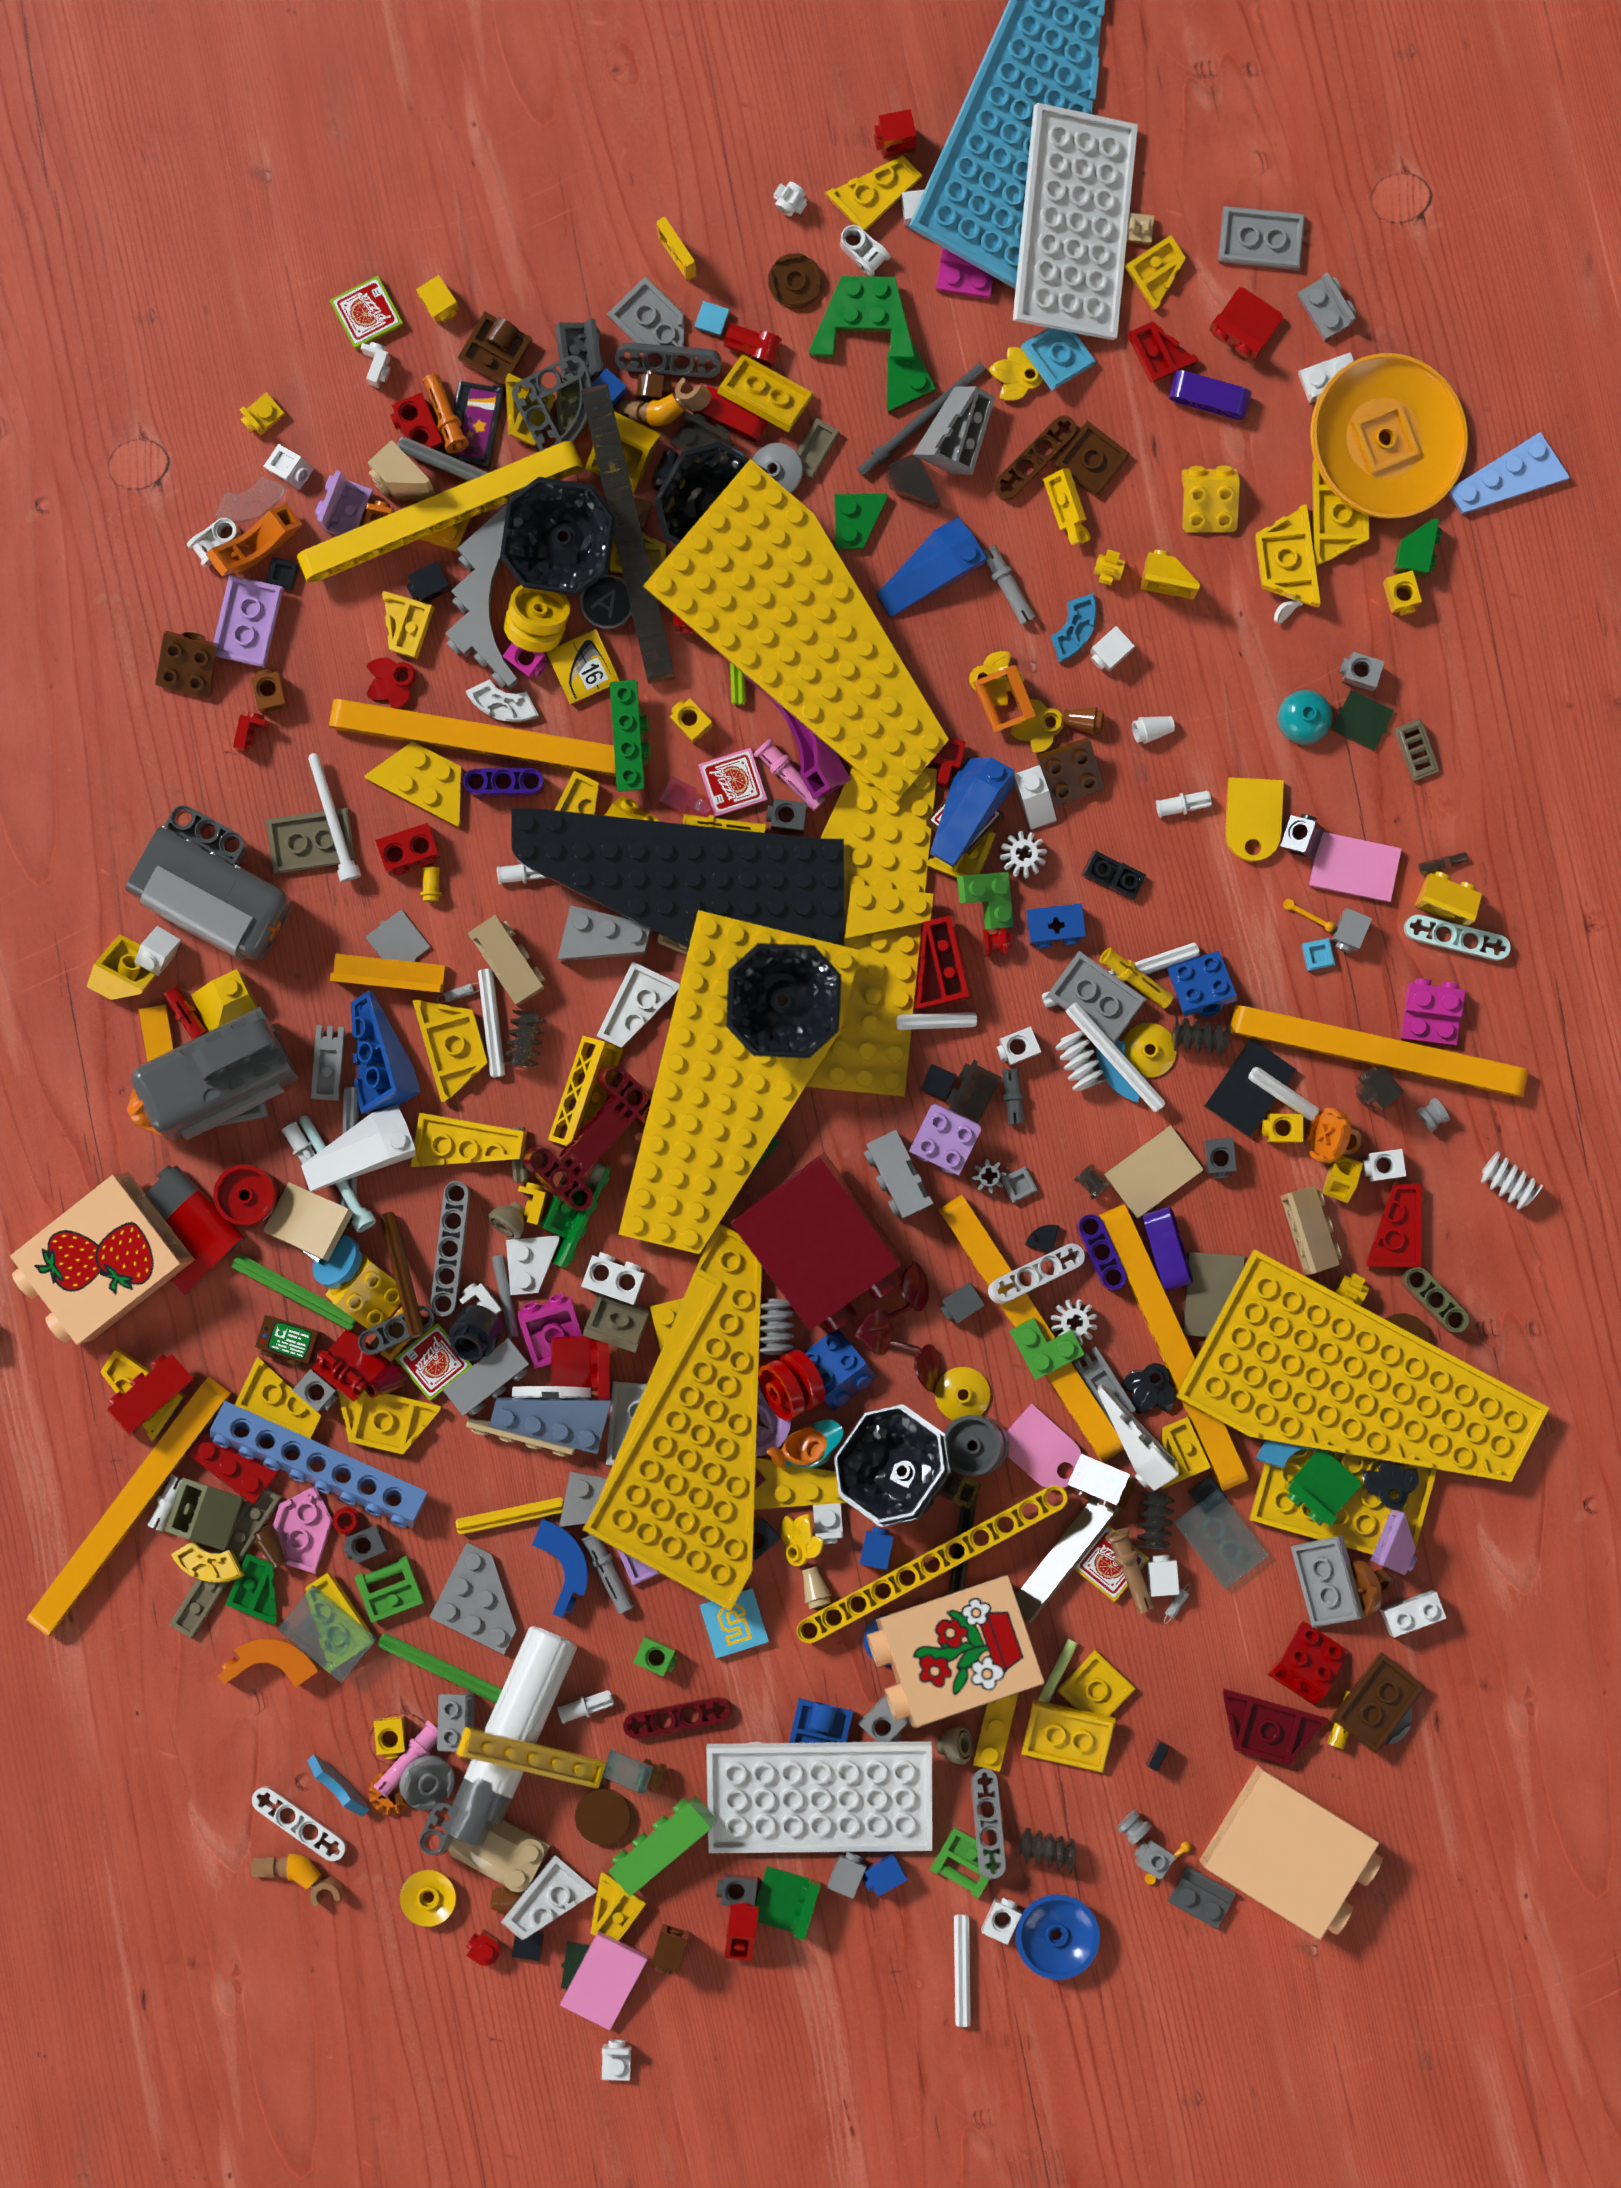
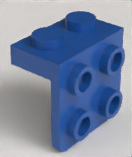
[804,1329,877,1411]

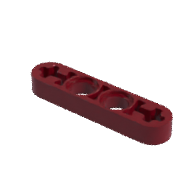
[623,1696,730,1738]

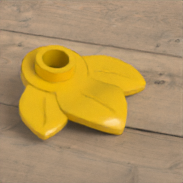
[989,347,1043,401]
[969,651,1024,706]
[1010,699,1064,753]
[780,1514,824,1566]

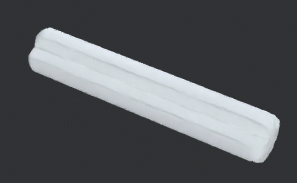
[896,1012,977,1030]
[1248,1067,1319,1121]

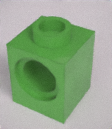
[633,1635,678,1676]

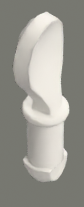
[1274,599,1303,624]

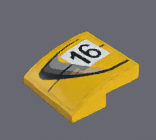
[546,629,619,704]

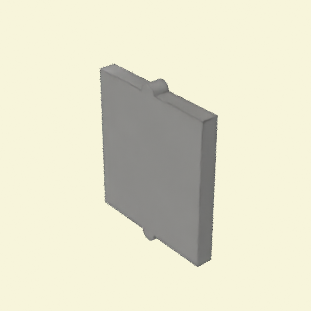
[365,910,431,962]

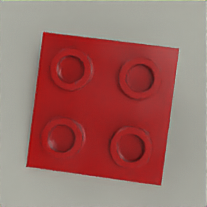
[311,1329,390,1402]

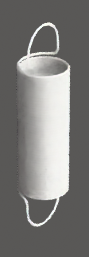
[437,983,480,1003]
[1164,1584,1191,1624]

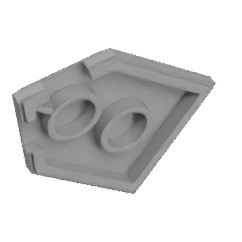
[607,276,684,347]

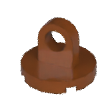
[1350,1561,1393,1617]

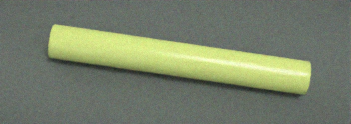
[1038,1638,1078,1703]

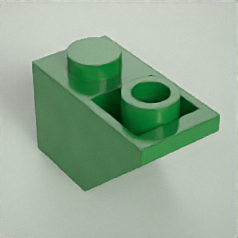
[1393,518,1442,578]

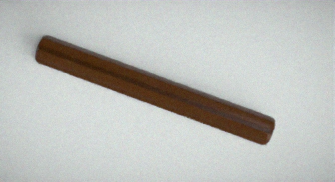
[380,1212,425,1338]

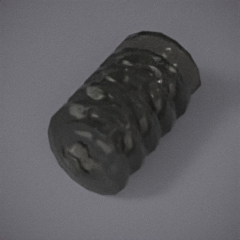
[504,1010,546,1069]
[1171,1016,1231,1058]
[1136,1491,1175,1549]
[1016,1827,1077,1875]

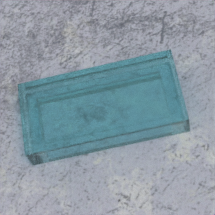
[603,1749,653,1794]

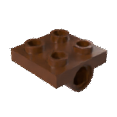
[457,311,533,387]
[155,631,219,698]
[1036,737,1104,807]

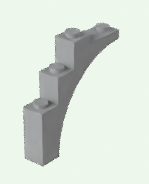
[445,505,519,690]

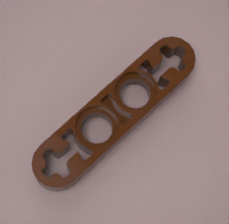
[994,416,1076,501]

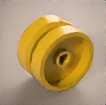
[504,585,570,653]

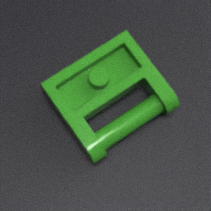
[355,1555,424,1623]
[929,1826,998,1899]

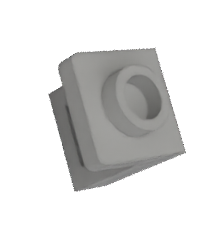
[1134,1837,1175,1880]

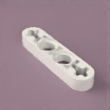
[988,1243,1085,1304]
[252,1786,347,1861]

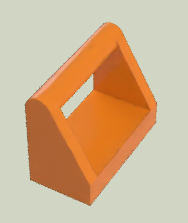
[973,665,1036,733]

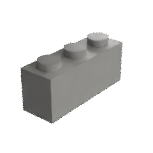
[443,1338,531,1417]

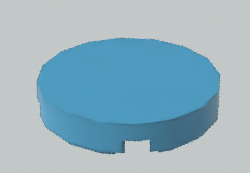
[312,1235,362,1288]

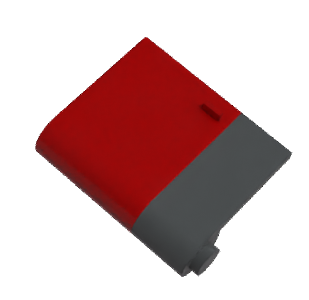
[146,1165,245,1295]

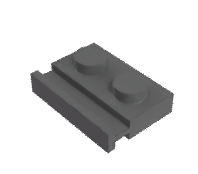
[1167,1865,1237,1929]

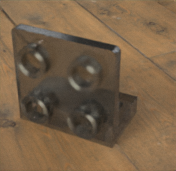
[945,1060,1002,1124]

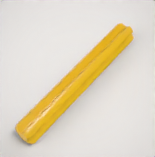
[456,1497,564,1535]

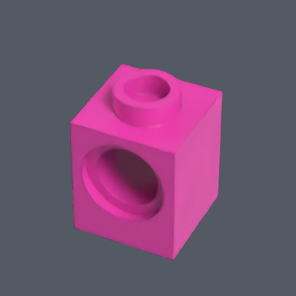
[502,643,547,680]

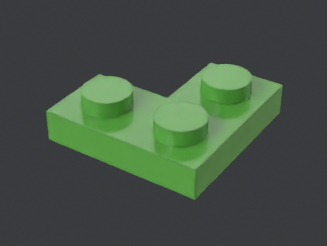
[957,872,1014,929]
[1009,1318,1085,1380]

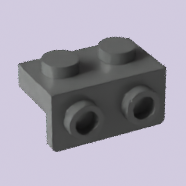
[555,319,603,379]

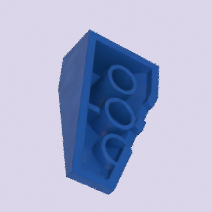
[877,517,987,618]
[930,757,1015,868]
[351,990,421,1114]

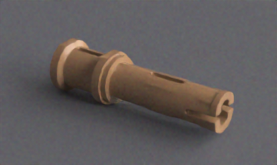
[1105,1528,1154,1613]

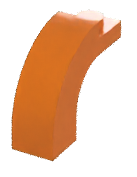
[206,503,303,576]
[218,1637,321,1688]

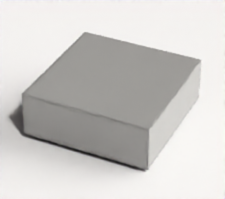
[1000,1166,1038,1203]

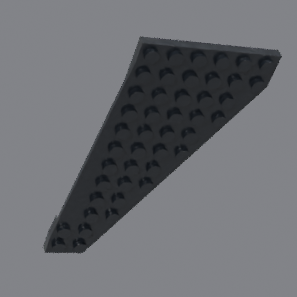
[511,808,844,949]

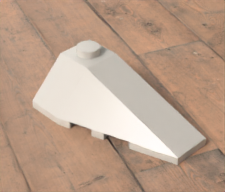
[301,1104,416,1192]
[1097,1383,1179,1491]

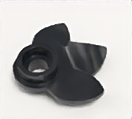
[1122,1363,1176,1414]
[1362,1460,1419,1510]

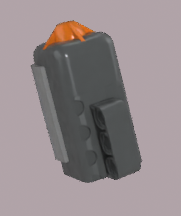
[127,1006,300,1140]

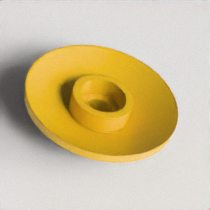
[1123,1023,1177,1078]
[935,1367,990,1421]
[400,1870,456,1927]

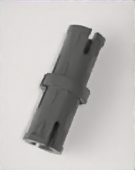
[1001,1068,1026,1125]

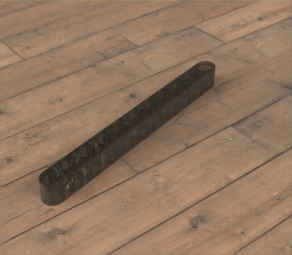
[581,383,675,685]

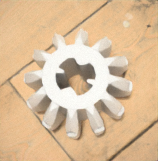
[1000,831,1047,878]
[1051,1299,1098,1345]

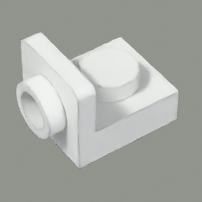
[264,444,313,490]
[459,1283,503,1315]
[813,1503,843,1544]
[602,2040,631,2081]

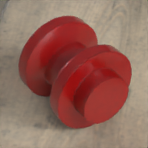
[982,927,1012,957]

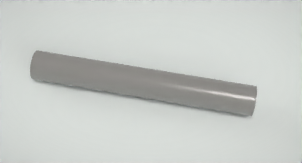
[492,1255,519,1338]

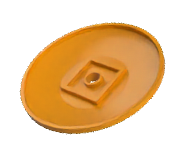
[1310,353,1468,519]

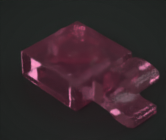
[660,777,711,817]

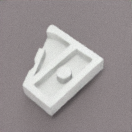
[506,1235,560,1295]

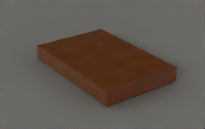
[1330,1652,1425,1754]

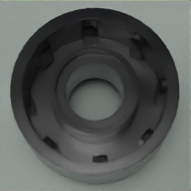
[449,1305,503,1361]

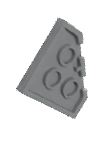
[429,1542,517,1655]

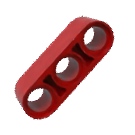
[687,383,768,442]

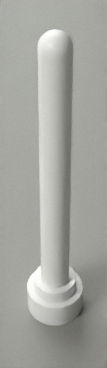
[308,753,361,882]

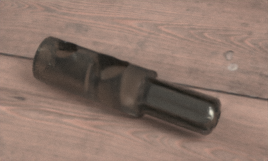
[1418,852,1468,875]

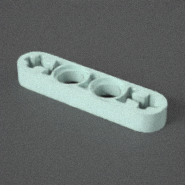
[1404,915,1511,961]

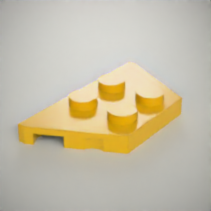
[1312,460,1369,566]
[1255,504,1321,607]
[364,741,462,828]
[413,1000,488,1103]
[337,1389,442,1454]

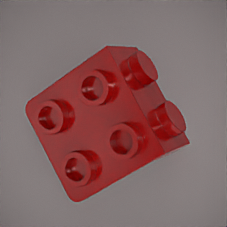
[1209,287,1283,361]

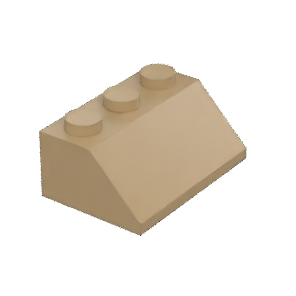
[367,440,436,501]
[1280,1185,1342,1275]

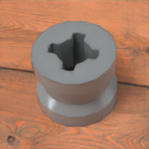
[1416,1097,1450,1132]
[1116,1809,1151,1845]

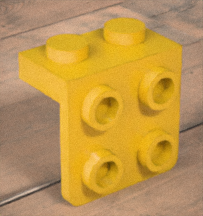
[1181,466,1240,533]
[325,1252,401,1329]

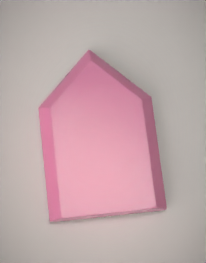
[263,1486,333,1574]

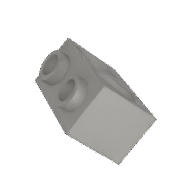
[859,1682,911,1742]

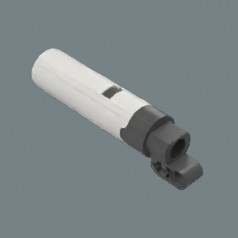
[419,1626,577,1856]

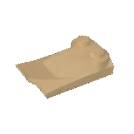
[448,1819,551,1895]

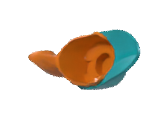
[766,1420,844,1468]

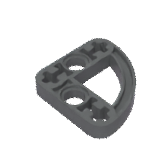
[512,355,593,451]

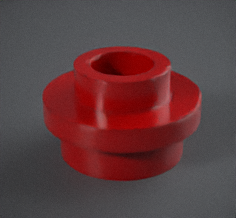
[333,1507,361,1535]

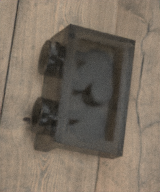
[670,410,735,451]

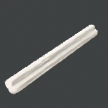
[1066,1002,1165,1112]

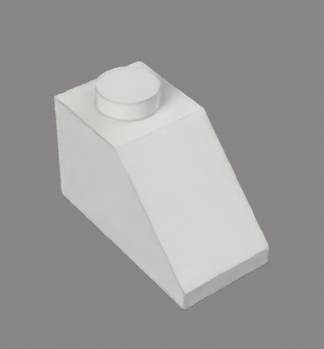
[1014,765,1057,830]

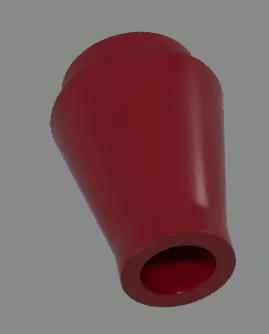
[365,1364,407,1398]

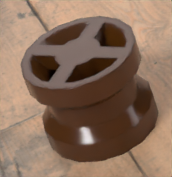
[637,1758,666,1792]

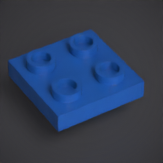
[1167,951,1237,1017]
[789,1698,853,1743]

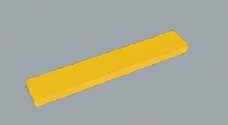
[456,1727,607,1789]

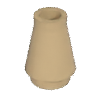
[802,1567,832,1610]

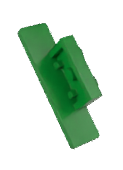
[610,680,652,792]
[540,1162,611,1268]

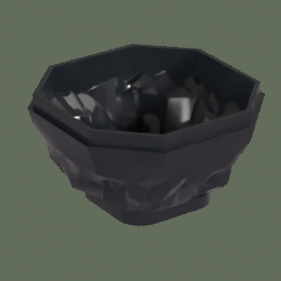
[654,442,768,545]
[500,477,616,596]
[726,943,841,1058]
[834,1404,951,1527]

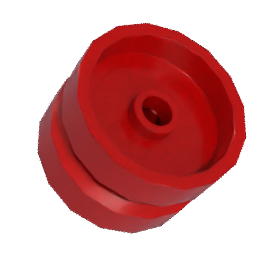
[213,1165,279,1226]
[758,1350,825,1421]

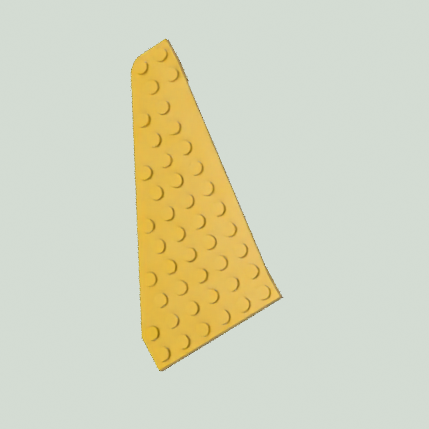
[582,1223,762,1611]

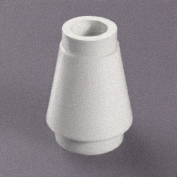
[1132,716,1175,744]

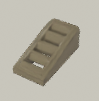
[1393,718,1439,782]

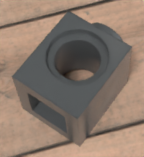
[766,799,807,833]
[1203,1138,1237,1179]
[940,1282,985,1324]
[343,1524,389,1564]
[716,1873,758,1906]

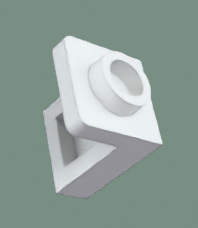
[360,342,391,389]

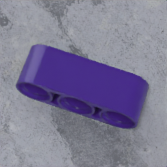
[1168,370,1252,420]
[463,768,545,797]
[1143,1206,1193,1291]
[1077,1214,1126,1290]

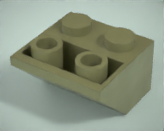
[165,1478,244,1551]

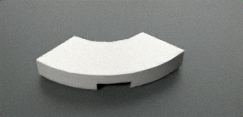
[465,679,539,723]
[512,1386,591,1400]

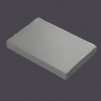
[1218,206,1305,270]
[1047,951,1146,1043]
[1291,1535,1364,1628]

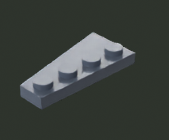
[489,1398,611,1454]

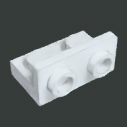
[1298,352,1354,403]

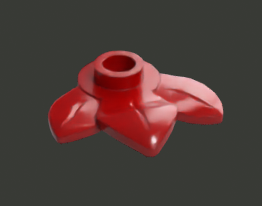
[367,658,417,709]

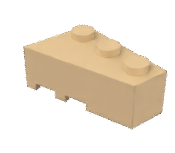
[467,915,545,1007]

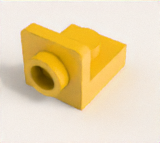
[240,392,285,436]
[518,1182,548,1226]

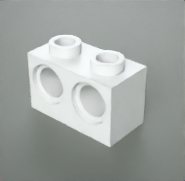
[581,1252,646,1305]
[1380,1590,1446,1637]

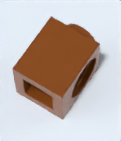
[251,669,288,714]

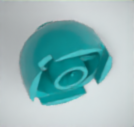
[1277,689,1333,745]

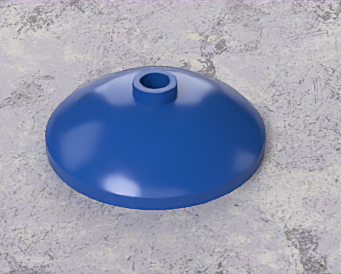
[1015,1894,1100,1980]

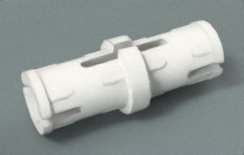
[147,1474,183,1532]

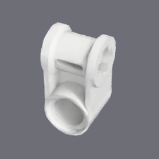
[840,225,891,276]
[187,518,241,567]

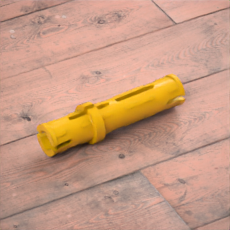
[683,814,766,833]
[1099,947,1174,1009]

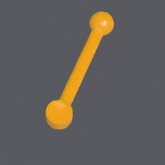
[1283,899,1336,932]
[1145,1841,1191,1885]

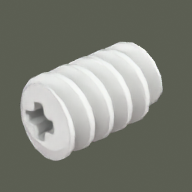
[1055,1030,1105,1091]
[1481,1151,1543,1210]

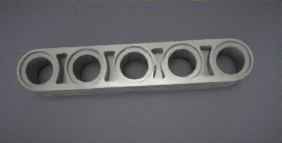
[430,1181,471,1316]

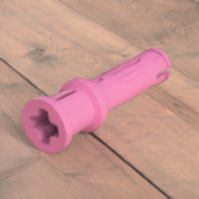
[753,737,825,811]
[373,1720,438,1798]

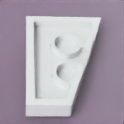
[597,961,680,1048]
[501,1856,597,1940]

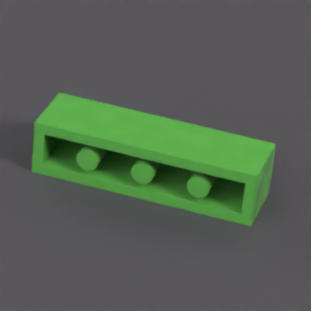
[608,1795,717,1896]

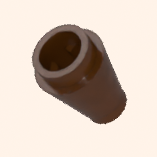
[253,1524,288,1568]

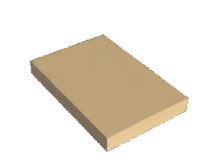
[1104,1125,1204,1219]
[263,1182,354,1262]

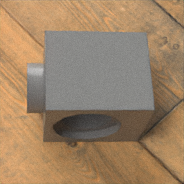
[1339,652,1385,692]
[1331,908,1372,953]
[292,1369,338,1412]
[827,1852,866,1899]

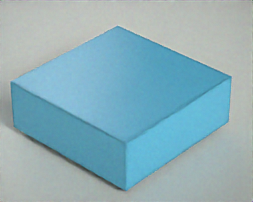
[695,301,729,337]
[1301,938,1335,971]

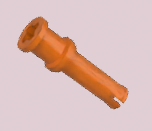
[423,373,469,453]

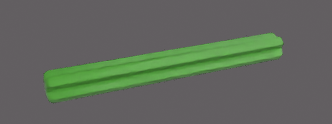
[232,1254,357,1330]
[378,1633,502,1703]

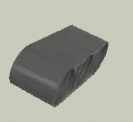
[358,1305,436,1355]

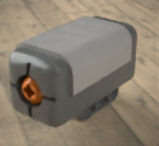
[125,805,293,961]

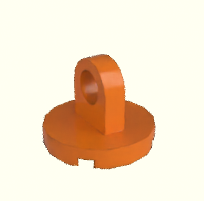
[1307,1107,1361,1163]

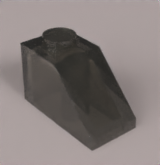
[885,455,940,509]

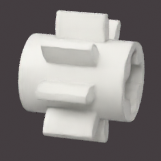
[773,182,807,217]

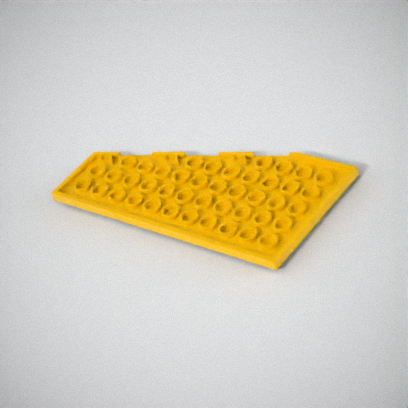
[642,459,949,803]
[805,767,937,1097]
[618,910,860,1254]
[1176,1249,1549,1482]

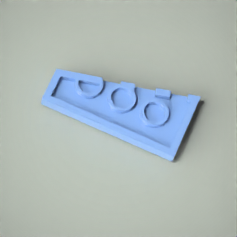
[1448,432,1570,515]

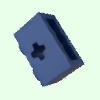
[1025,903,1086,949]

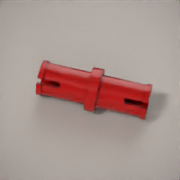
[163,986,208,1040]

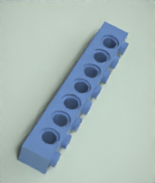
[210,1401,427,1528]

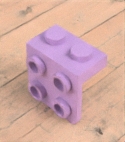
[315,470,374,536]
[909,1104,981,1175]

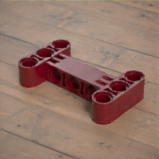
[523,1066,652,1211]

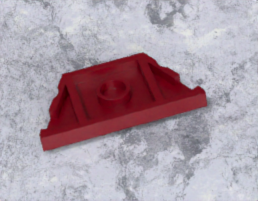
[1222,1688,1328,1766]

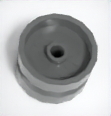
[944,1415,1010,1476]

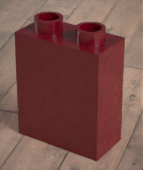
[730,1152,903,1333]

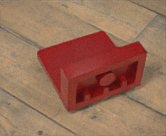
[551,1336,609,1400]
[1268,1621,1348,1705]

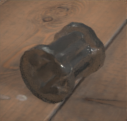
[1074,1163,1111,1200]

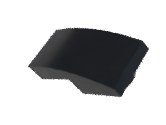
[1081,850,1146,900]

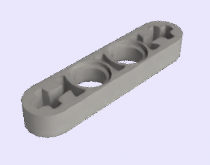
[971,1768,1006,1880]

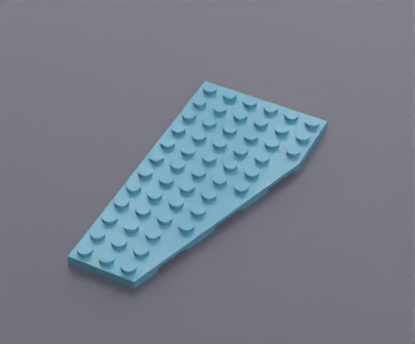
[908,0,1105,289]

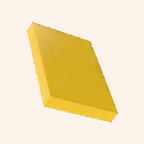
[717,354,814,432]
[1021,1700,1115,1773]

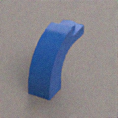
[532,1518,589,1618]

